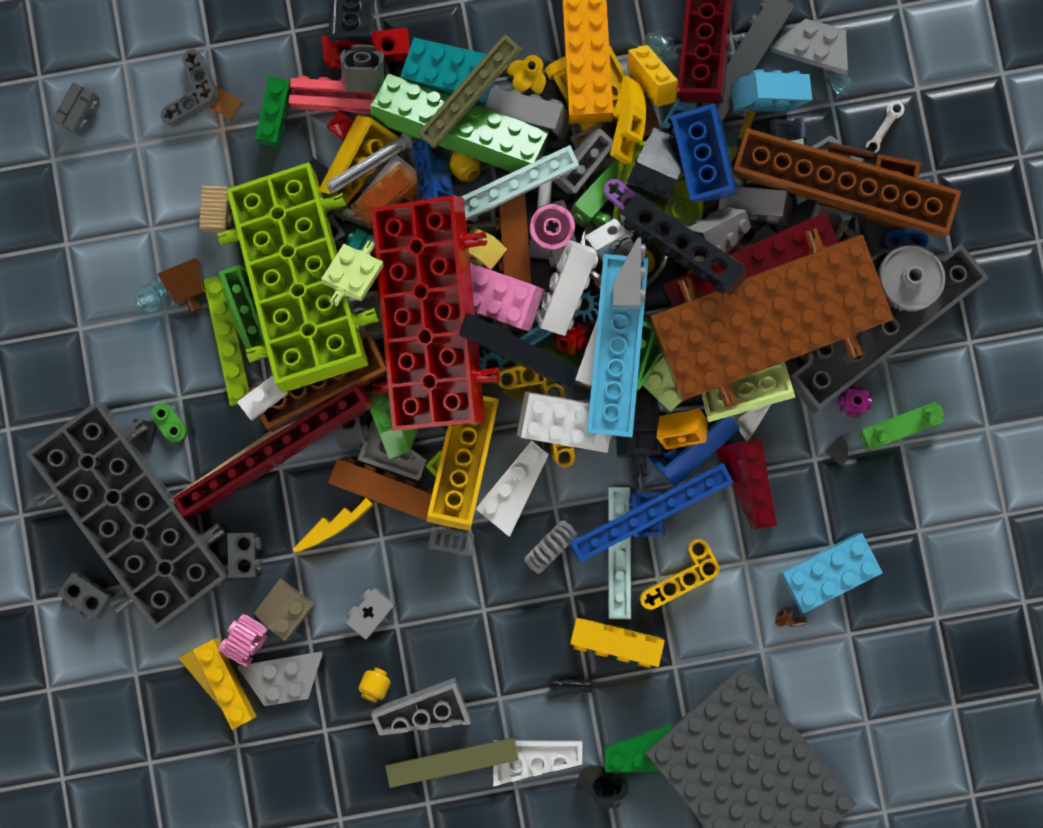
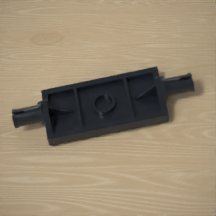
[616,385,661,477]

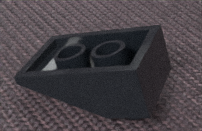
[626,128,683,206]

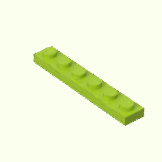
[203,276,250,406]

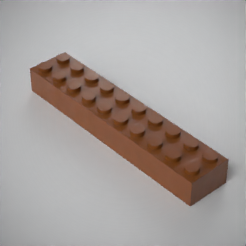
[733,128,961,239]

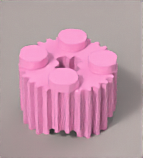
[219,614,268,667]

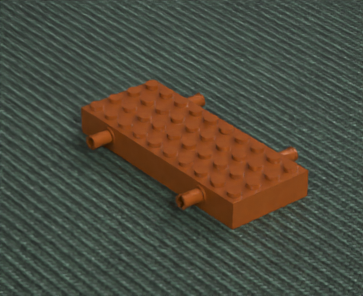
[648,228,893,407]

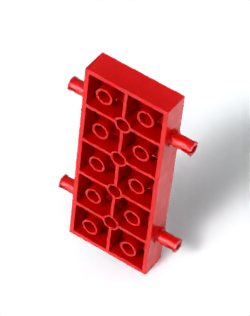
[370,195,500,431]

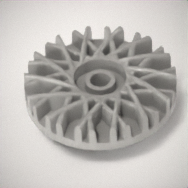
[877,245,945,312]

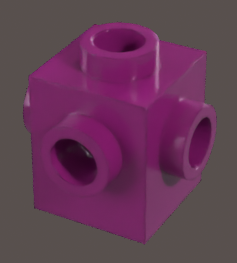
[838,385,872,418]

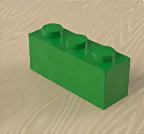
[255,76,292,149]

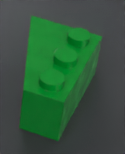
[604,723,672,772]

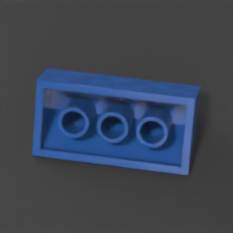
[671,103,738,202]
[647,398,740,487]

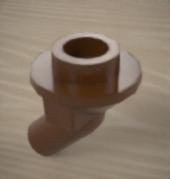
[775,608,807,627]

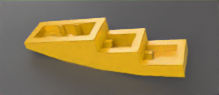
[293,498,374,553]

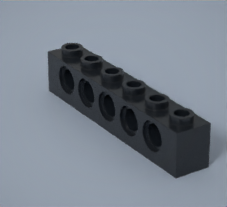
[620,193,747,296]

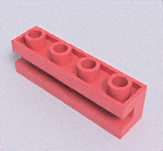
[289,76,378,114]

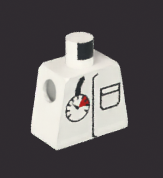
[585,219,637,261]

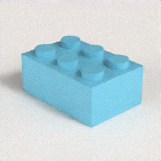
[731,69,813,113]

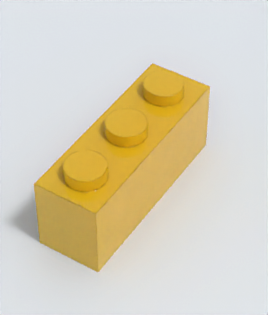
[627,45,678,107]

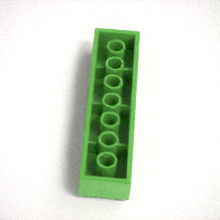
[371,74,549,172]

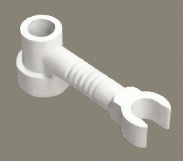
[865,101,904,154]

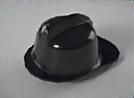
[578,766,628,809]

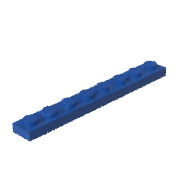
[569,463,733,563]

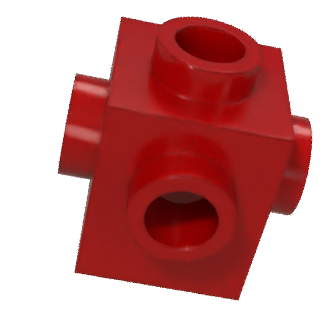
[555,321,590,356]

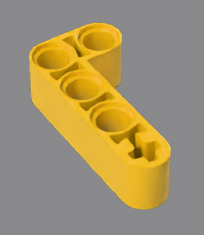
[639,539,719,610]

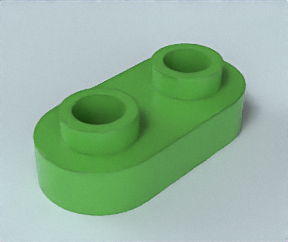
[151,403,187,443]

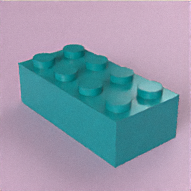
[400,38,493,105]

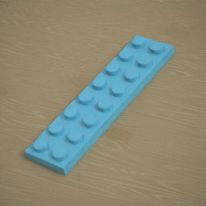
[587,254,649,438]

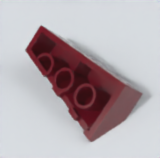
[716,439,777,530]

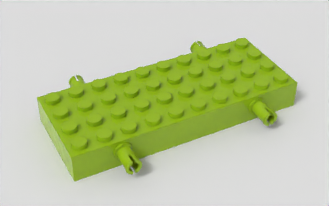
[217,162,379,393]

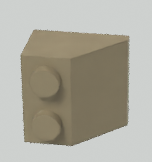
[254,578,316,641]

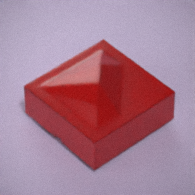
[326,110,354,141]

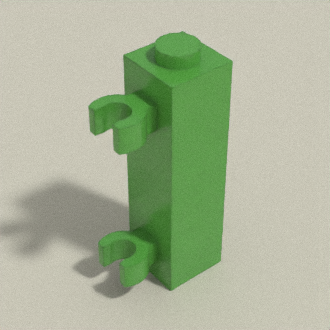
[570,159,619,229]
[858,401,944,451]

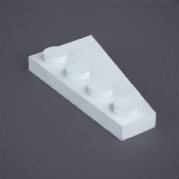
[493,740,582,787]

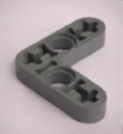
[161,49,219,127]

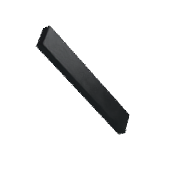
[458,313,579,389]

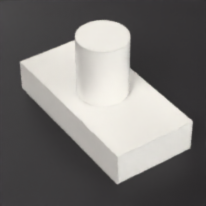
[238,375,288,420]

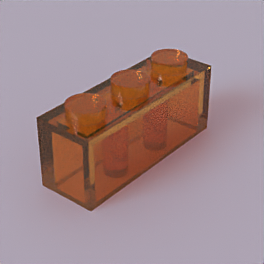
[350,164,418,229]

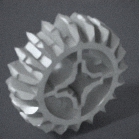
[525,520,577,573]

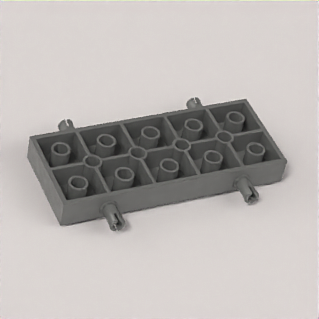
[26,401,229,631]

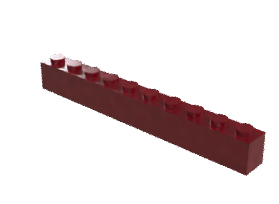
[173,384,375,518]

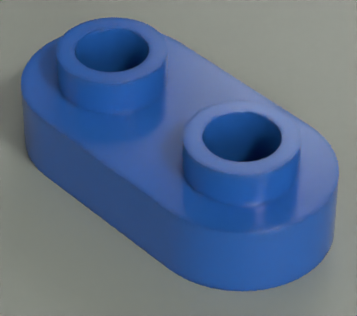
[883,229,929,251]

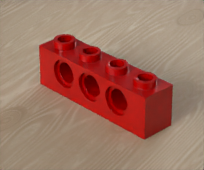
[322,28,410,70]

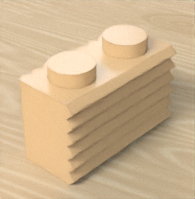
[199,186,233,233]

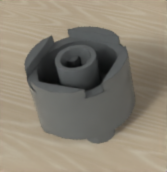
[340,44,385,93]

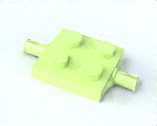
[321,240,383,306]

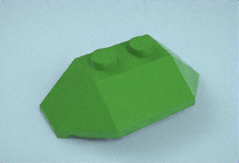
[218,264,265,349]
[365,376,419,460]

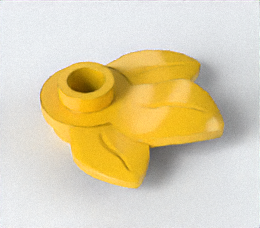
[507,55,546,95]

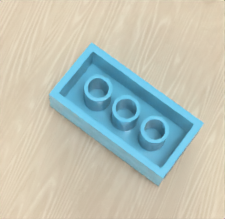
[779,533,883,613]

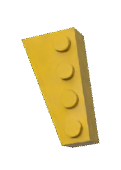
[570,617,665,668]

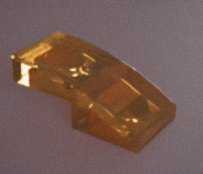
[204,86,244,121]

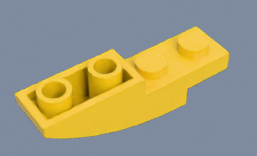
[610,75,646,164]

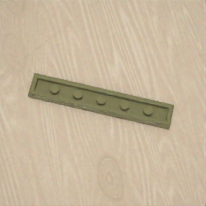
[417,34,522,149]
[385,737,519,788]

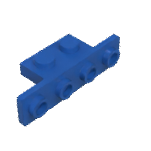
[413,139,453,200]

